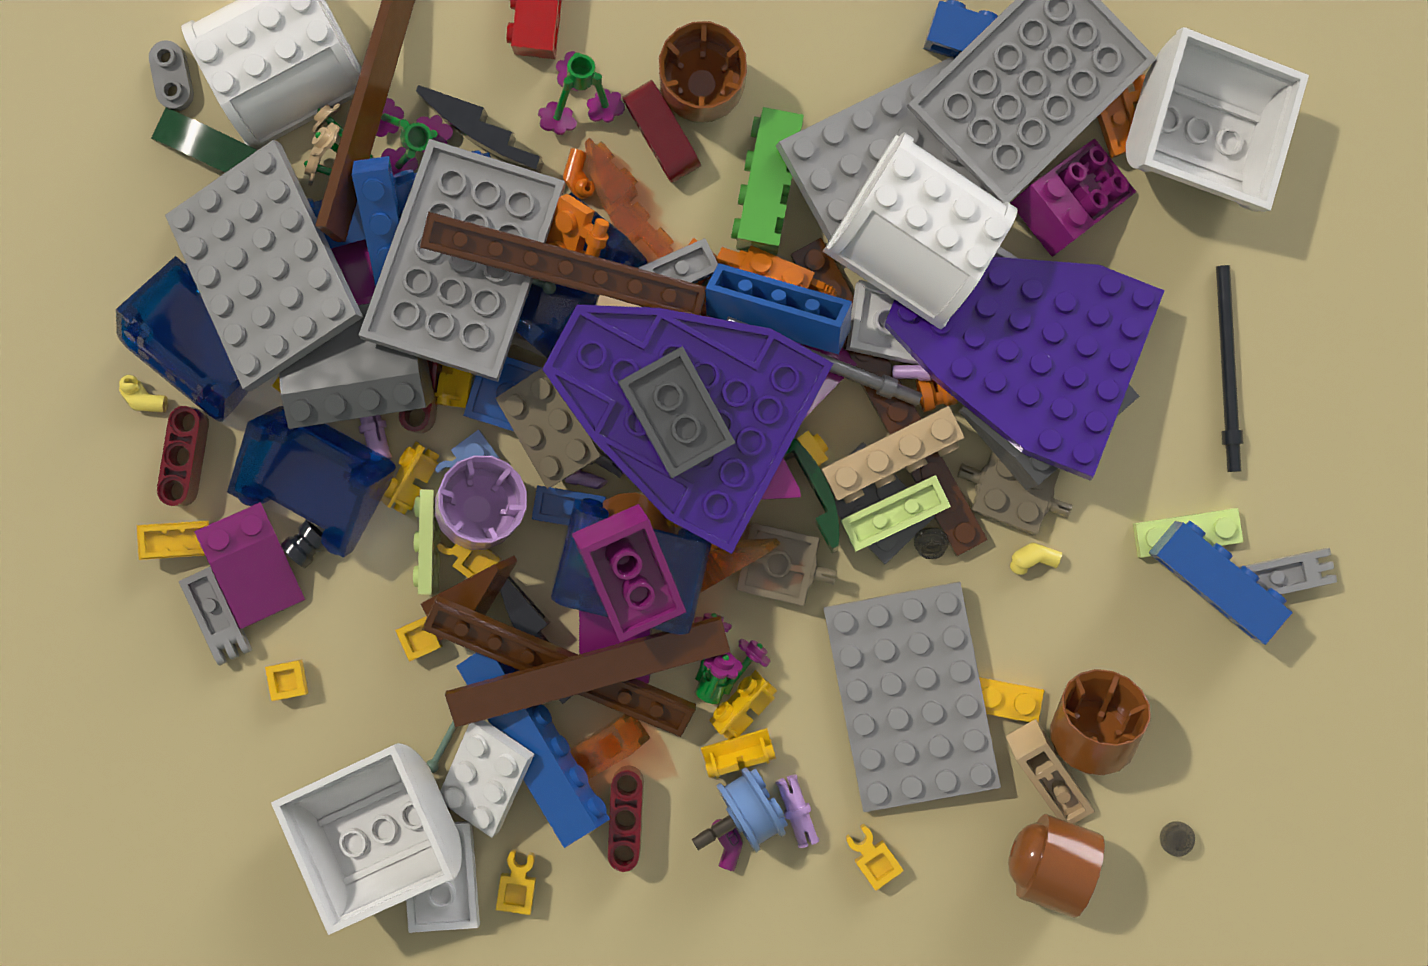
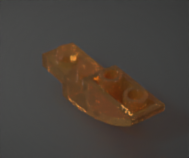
[585,138,674,258]

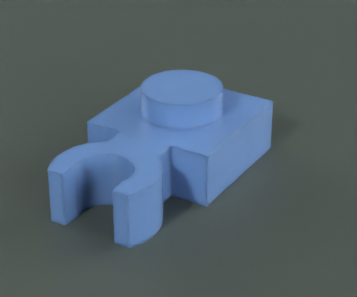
[435,430,500,473]

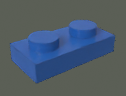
[532,485,606,528]

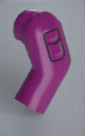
[712,819,743,871]

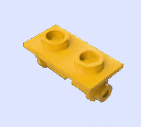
[434,364,472,408]
[381,441,440,515]
[709,670,778,739]
[701,728,776,779]

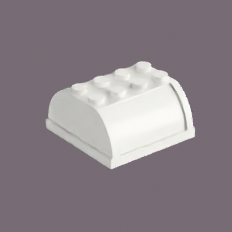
[181,0,362,150]
[1126,27,1309,212]
[823,132,1017,330]
[271,743,462,935]

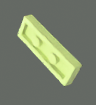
[840,475,951,552]
[413,489,441,595]
[1133,508,1243,558]

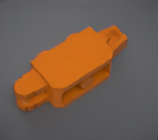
[716,245,837,297]

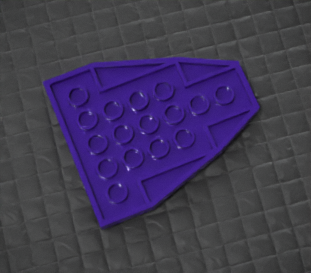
[884,257,1165,481]
[542,305,834,554]

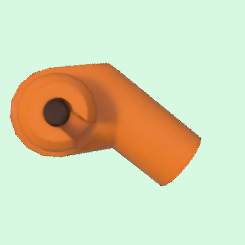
[563,148,595,199]

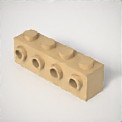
[821,406,965,504]

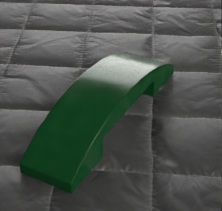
[151,108,257,173]
[783,438,839,553]

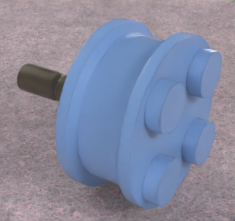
[691,767,788,853]

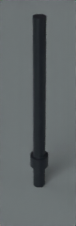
[1216,265,1244,472]

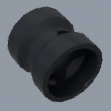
[281,520,331,568]

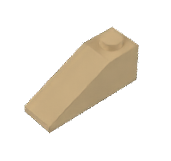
[1006,719,1095,824]

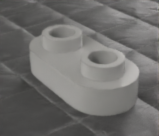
[149,40,194,111]

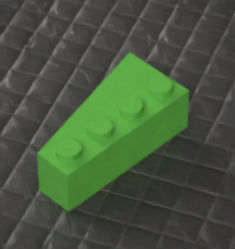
[731,107,804,256]

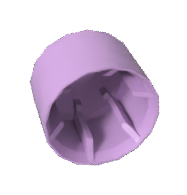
[435,455,527,550]

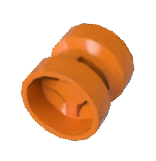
[916,379,958,412]

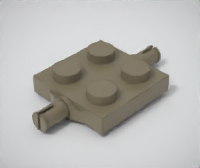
[957,451,1072,535]
[719,523,837,606]

